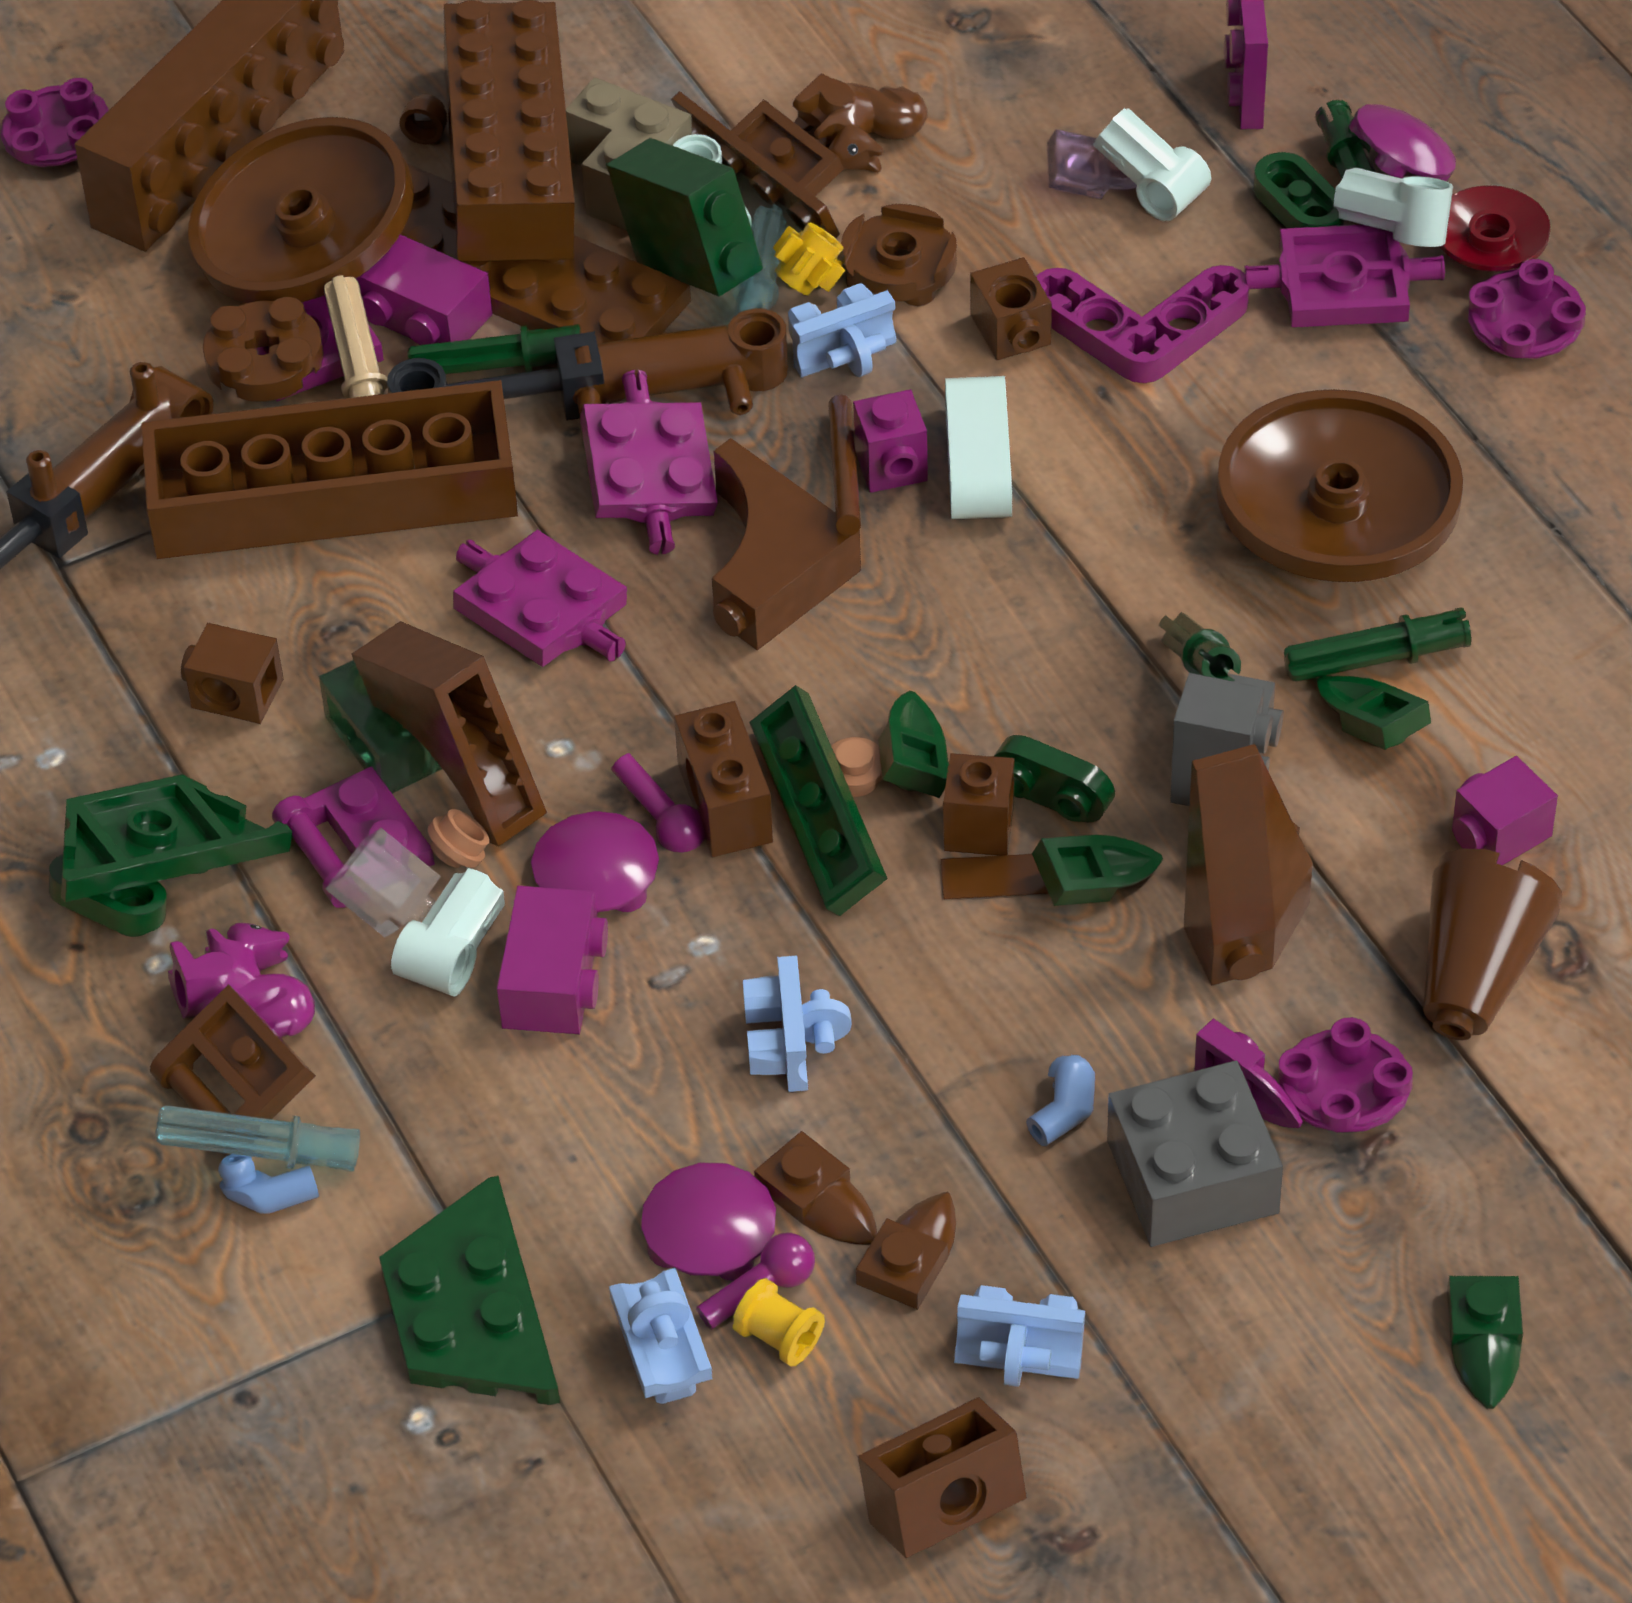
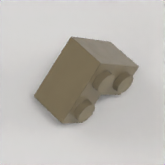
[566,77,692,230]

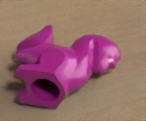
[168,923,315,1037]

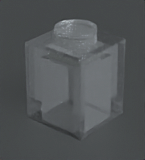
[326,828,441,938]

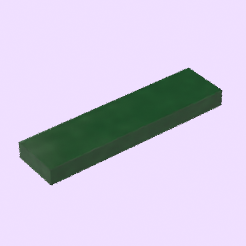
[749,685,888,916]

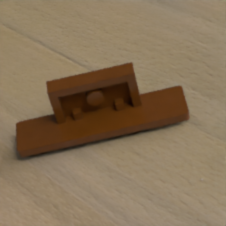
[671,91,844,239]

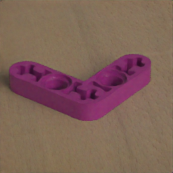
[1036,265,1249,383]

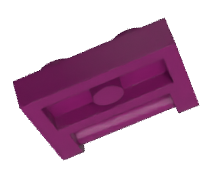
[272,766,435,908]

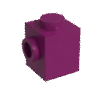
[853,389,928,493]
[1452,755,1558,865]

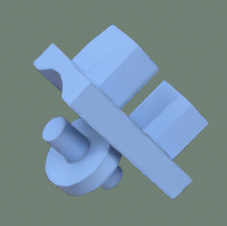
[788,283,896,378]
[743,956,852,1092]
[609,1268,712,1404]
[954,1285,1085,1387]

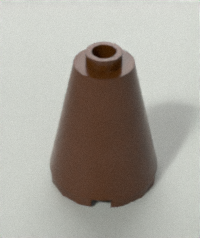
[1423,848,1562,1041]

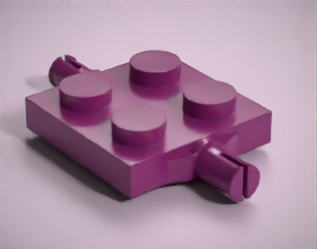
[1244,225,1445,328]
[580,370,718,555]
[453,530,627,667]

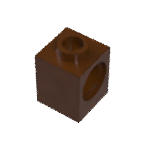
[970,257,1052,361]
[181,623,284,724]
[943,753,1014,856]

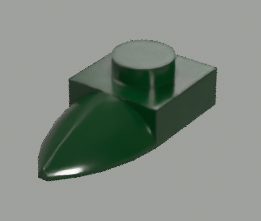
[1317,676,1431,750]
[878,691,949,798]
[1031,835,1163,906]
[1447,1276,1523,1409]

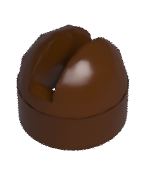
[399,94,447,145]

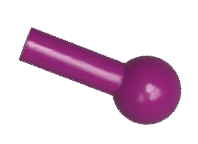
[611,753,705,852]
[696,1233,815,1330]

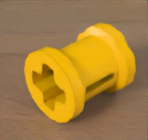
[732,1278,825,1367]

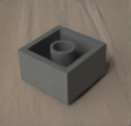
[1107,1060,1283,1247]

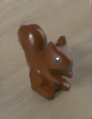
[793,73,928,173]

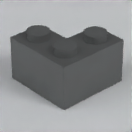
[1170,673,1284,806]

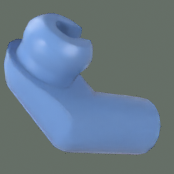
[1026,1055,1095,1146]
[218,1153,319,1214]

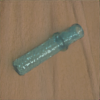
[733,204,787,317]
[155,1105,360,1172]

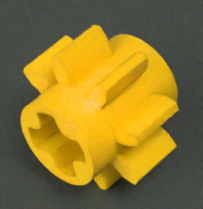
[773,223,845,296]

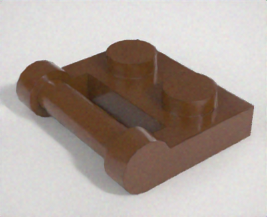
[150,984,316,1157]

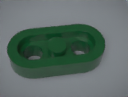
[1254,152,1344,229]
[993,735,1115,823]
[49,854,167,937]

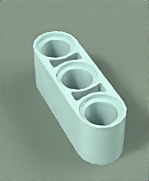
[945,376,1012,519]

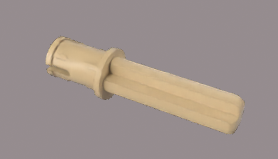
[324,275,388,398]

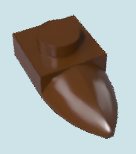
[754,1131,877,1245]
[856,1191,956,1310]

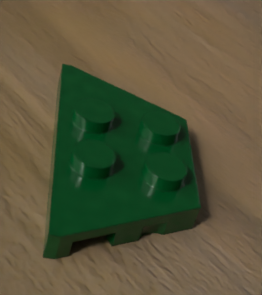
[61,774,292,902]
[379,1175,560,1405]

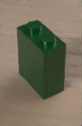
[606,137,764,297]

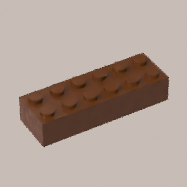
[74,0,344,252]
[444,0,575,261]
[141,380,518,559]

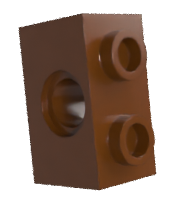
[674,701,773,858]
[858,1397,1027,1558]

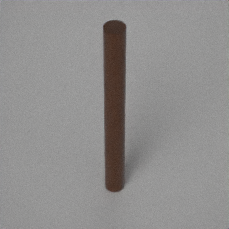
[828,394,861,536]

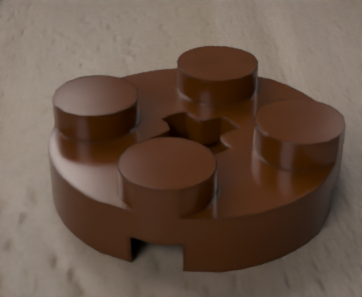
[841,204,957,306]
[203,297,324,402]

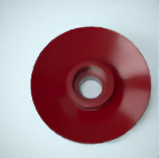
[1439,185,1551,271]

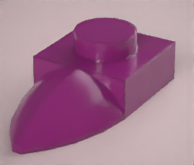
[1194,1018,1303,1128]

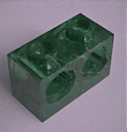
[318,660,442,794]

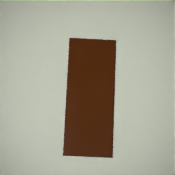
[941,854,1049,899]

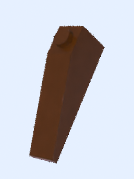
[1184,744,1313,986]

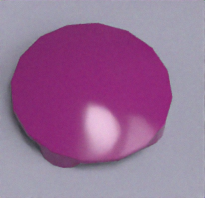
[0,77,109,167]
[1349,104,1456,182]
[1468,259,1586,359]
[531,811,659,913]
[1279,1017,1413,1133]
[641,1163,776,1281]

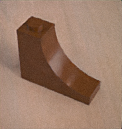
[712,438,861,651]
[351,621,547,847]

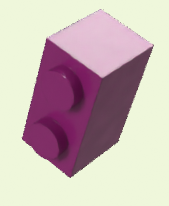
[356,235,492,345]
[497,885,608,1035]

